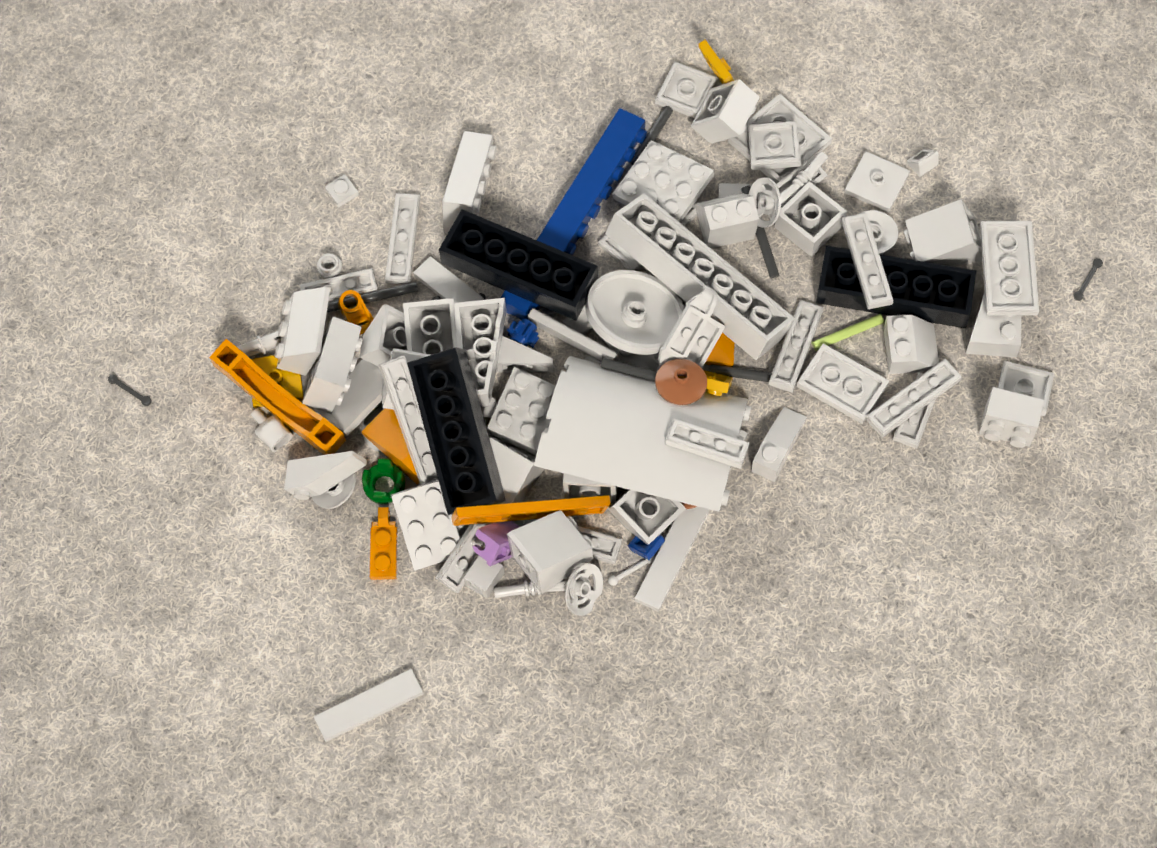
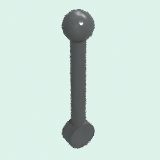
[1074,258,1103,301]
[108,374,152,406]

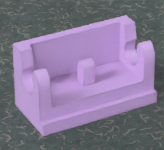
[473,521,520,566]

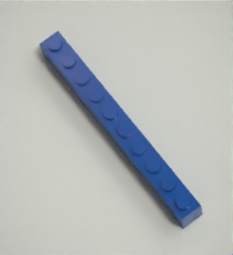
[500,108,647,320]

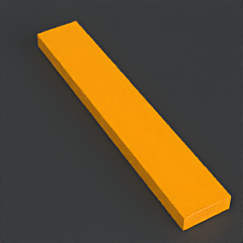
[451,495,611,526]

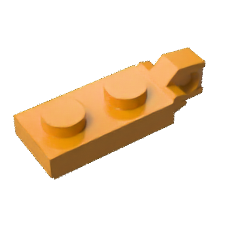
[370,507,397,580]

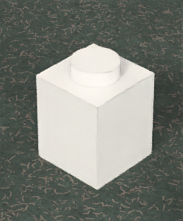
[464,556,505,598]

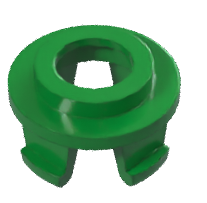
[362,458,406,504]

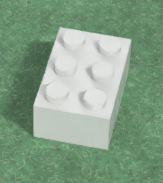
[302,317,363,414]

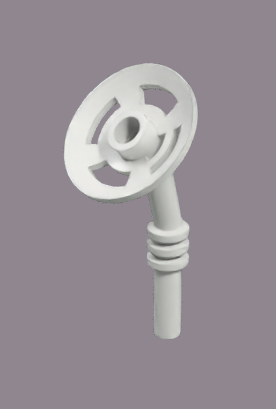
[748,152,828,228]
[494,563,603,616]

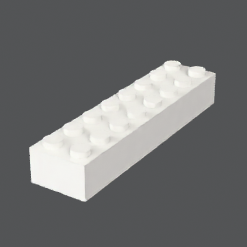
[605,194,795,360]

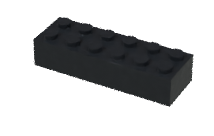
[439,209,598,321]
[816,245,977,329]
[407,347,506,515]

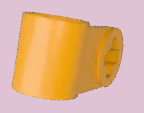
[338,290,374,335]

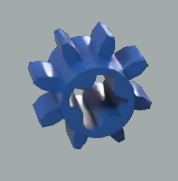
[507,319,539,348]

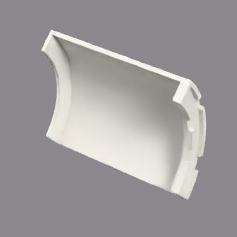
[534,356,752,512]

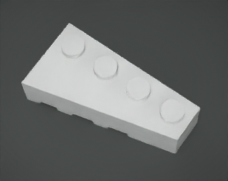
[442,131,497,234]
[454,298,507,407]

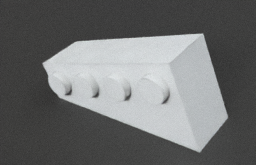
[965,292,1021,357]

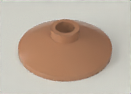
[655,359,707,405]

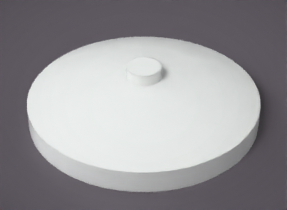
[585,270,684,355]

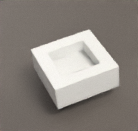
[325,174,359,208]

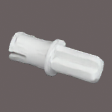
[236,330,281,358]

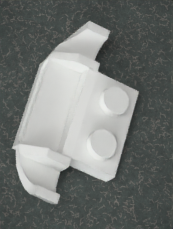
[656,285,726,371]

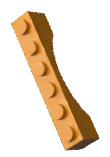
[209,339,346,455]

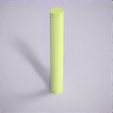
[812,314,884,351]

